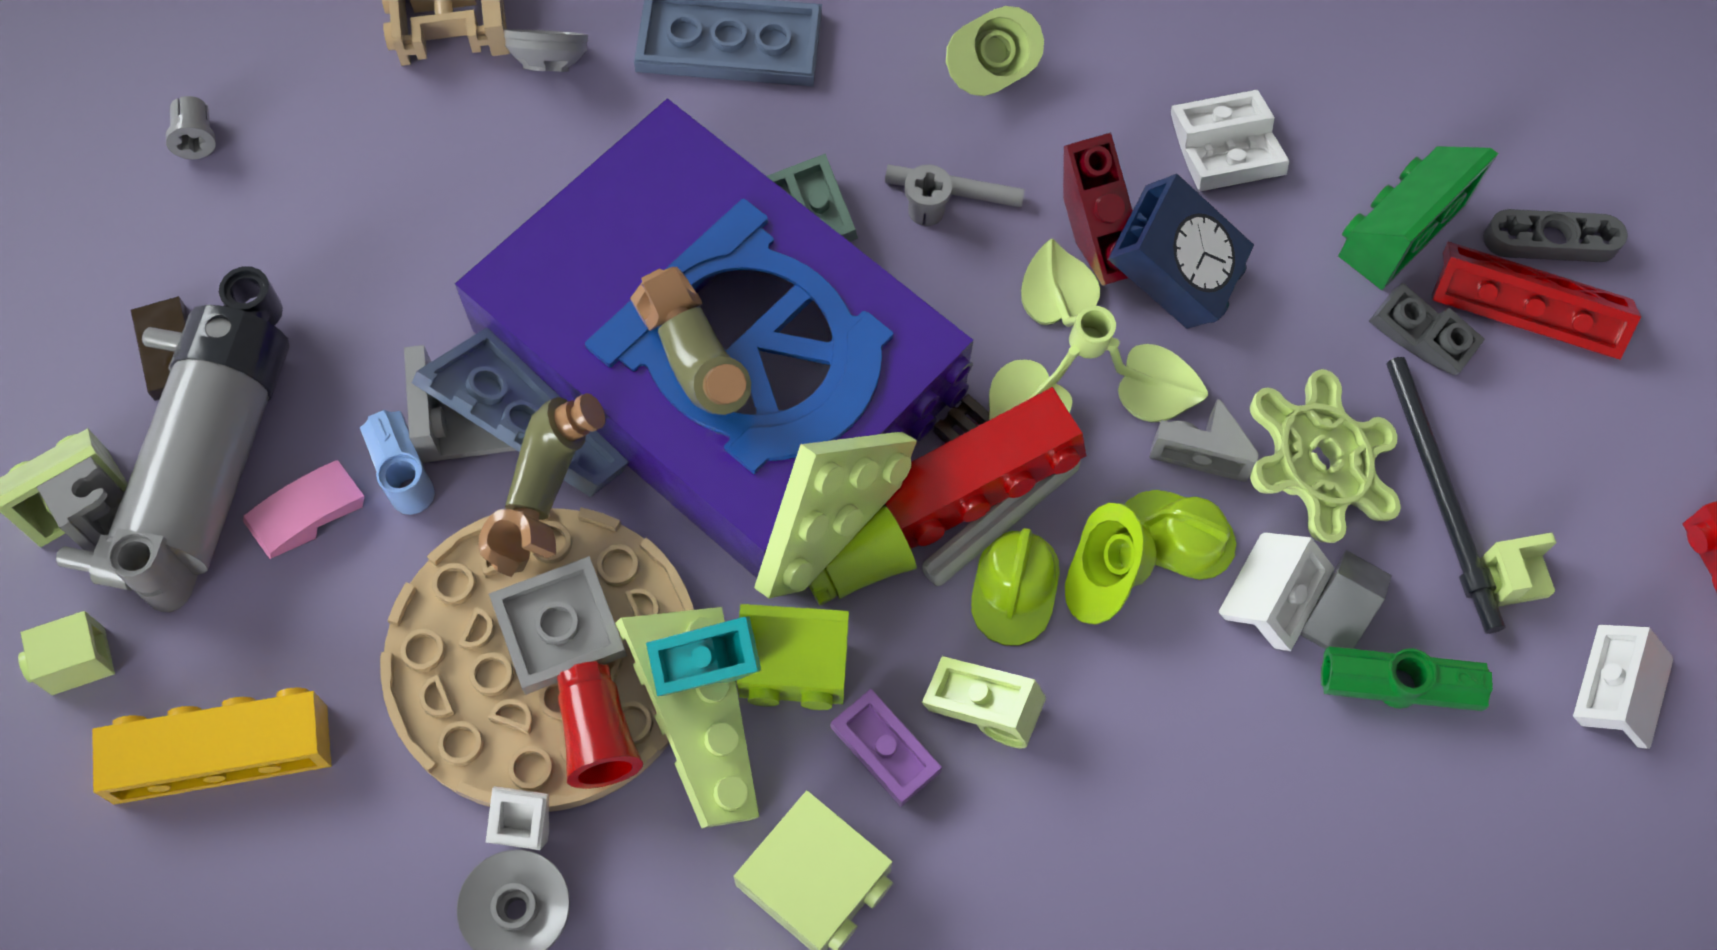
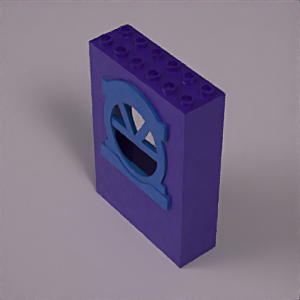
[455,98,974,578]

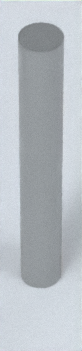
[885,164,1025,207]

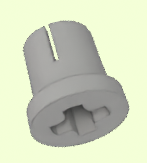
[166,96,216,159]
[905,165,952,226]

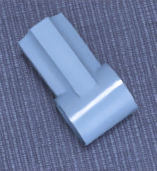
[360,410,435,515]

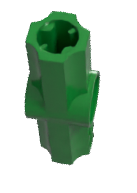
[1321,646,1493,711]

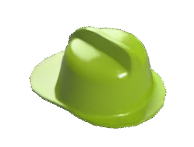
[1124,490,1236,580]
[1064,503,1157,625]
[971,528,1060,646]

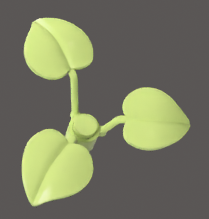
[989,239,1208,422]

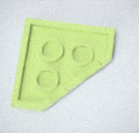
[754,432,917,599]

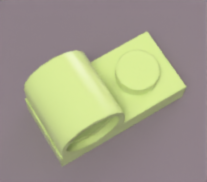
[922,656,1046,749]

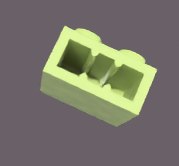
[734,790,893,950]

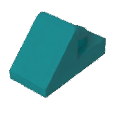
[646,616,762,696]

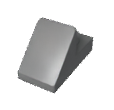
[1149,399,1259,482]

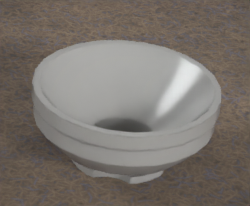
[504,29,588,72]

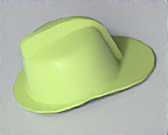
[946,6,1044,96]

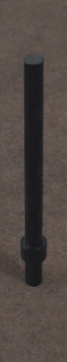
[1386,357,1506,634]

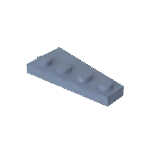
[412,327,629,497]

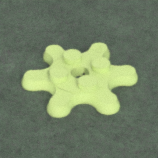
[1250,369,1401,543]

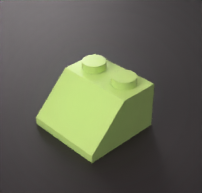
[0,428,128,547]

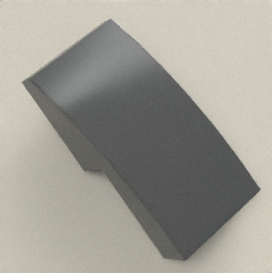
[1369,283,1485,375]

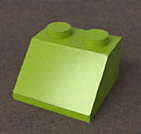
[737,604,849,710]

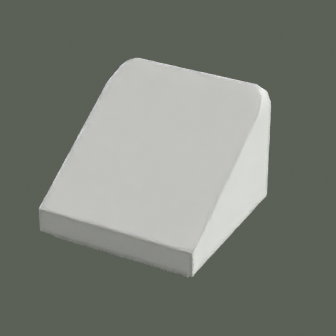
[486,786,549,850]

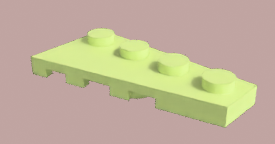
[615,607,759,828]

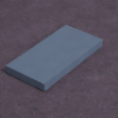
[634,0,822,87]

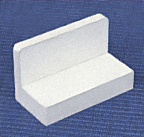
[1219,533,1335,651]
[1573,625,1673,749]

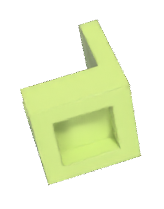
[1480,533,1557,607]

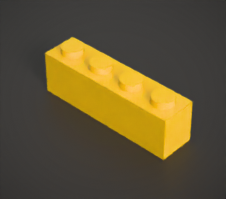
[92,687,332,805]

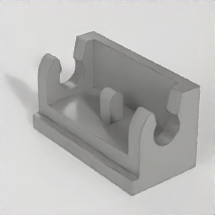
[37,457,124,552]

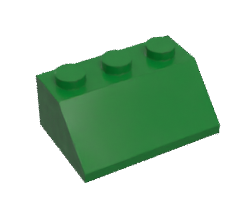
[1338,146,1499,290]

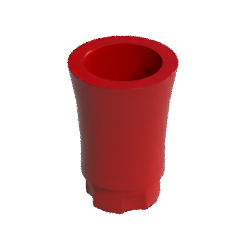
[557,661,643,789]

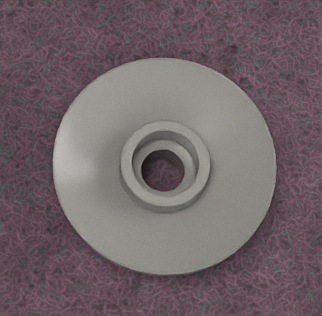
[457,850,570,950]

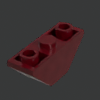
[1063,132,1133,286]

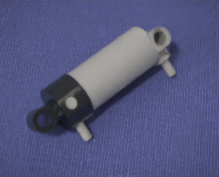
[56,266,290,612]

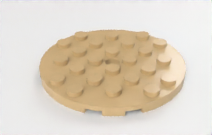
[380,507,694,812]

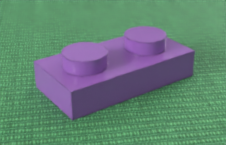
[831,689,942,807]

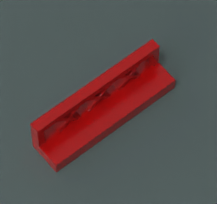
[1431,241,1642,360]

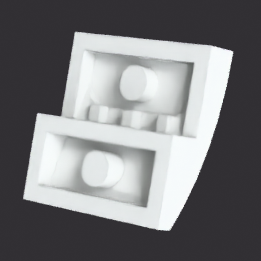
[1171,90,1289,192]

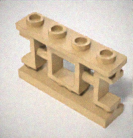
[382,0,510,66]

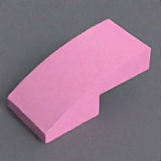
[243,460,364,559]

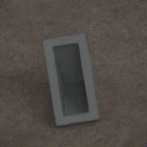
[1300,550,1392,650]

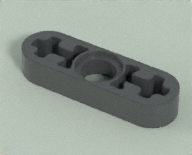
[1483,209,1628,262]

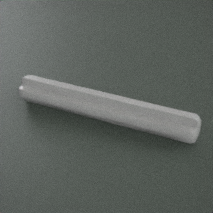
[922,460,1081,586]

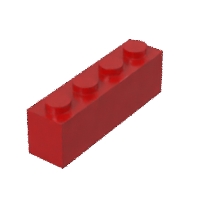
[884,387,1087,549]

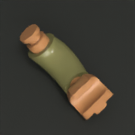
[630,267,751,415]
[478,393,605,577]

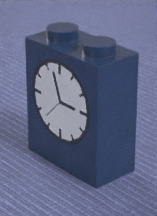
[1108,173,1254,329]

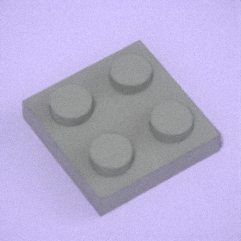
[489,556,627,695]

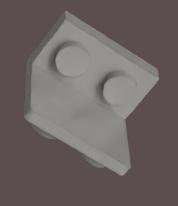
[404,345,516,463]

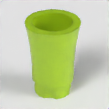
[809,505,917,605]

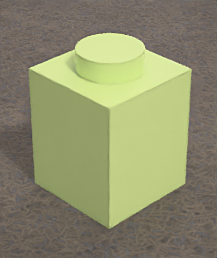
[18,611,115,695]

